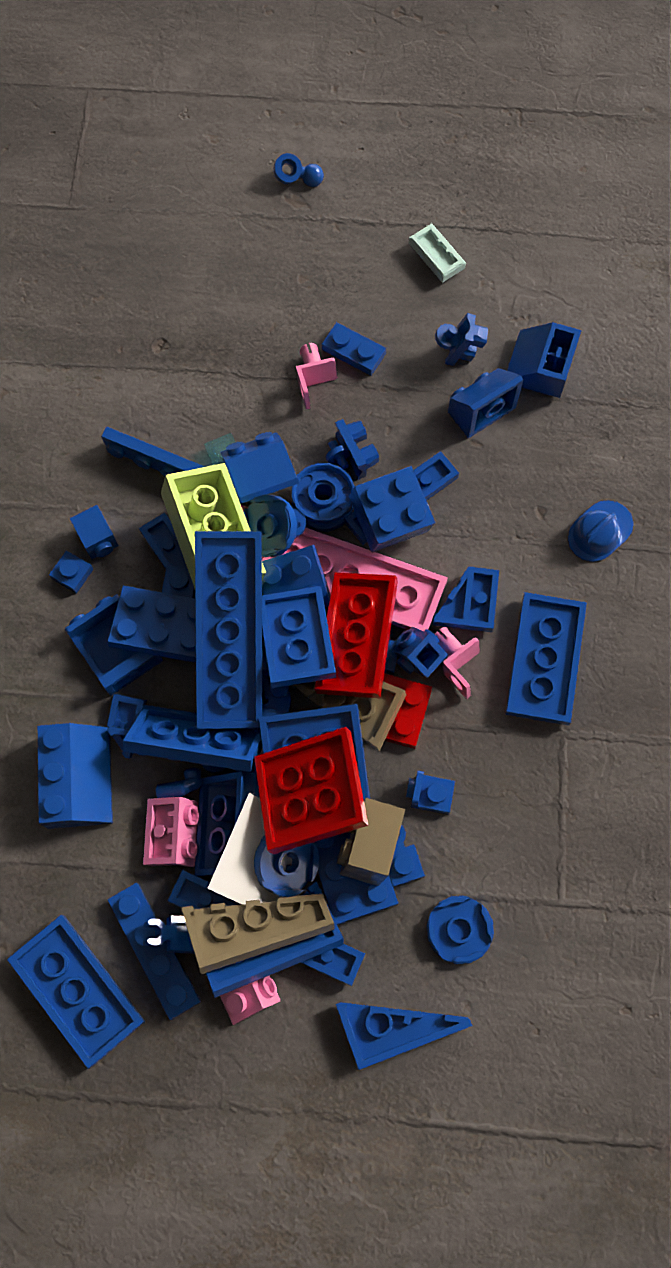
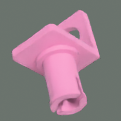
[296,343,337,410]
[435,627,480,699]

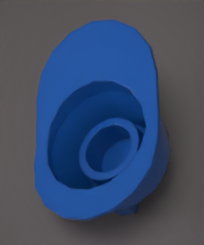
[568,500,634,562]

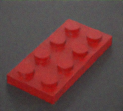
[314,572,398,699]

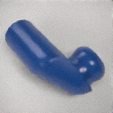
[156,768,203,798]

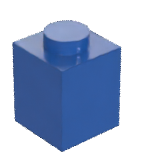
[70,505,119,559]

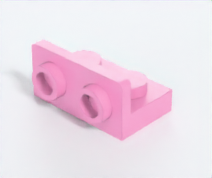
[143,797,199,867]

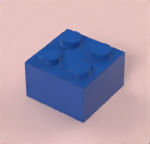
[349,466,436,553]

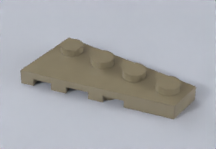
[290,681,406,751]
[181,894,334,974]

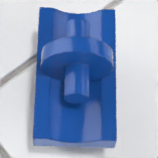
[435,313,488,366]
[325,419,379,480]

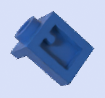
[406,771,455,815]

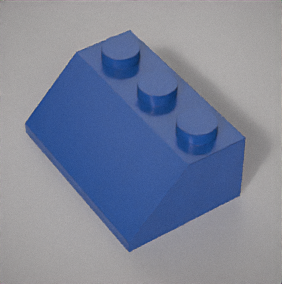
[37,723,113,829]
[195,771,260,877]

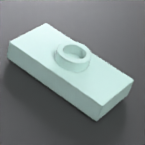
[409,223,466,283]

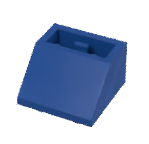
[507,322,581,398]

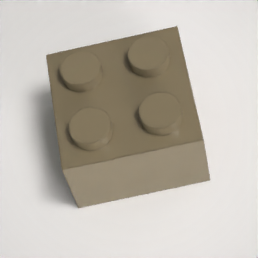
[336,798,405,886]

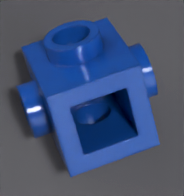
[391,627,448,678]

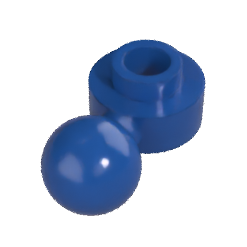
[273,153,324,187]

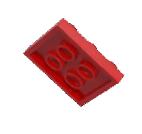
[254,727,368,854]

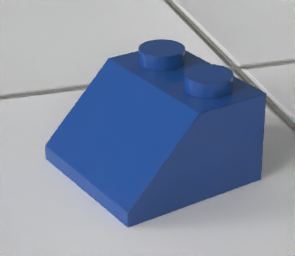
[448,368,524,438]
[220,432,299,503]

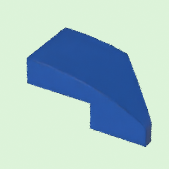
[107,694,147,758]

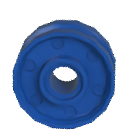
[292,463,355,532]

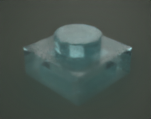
[204,433,235,465]

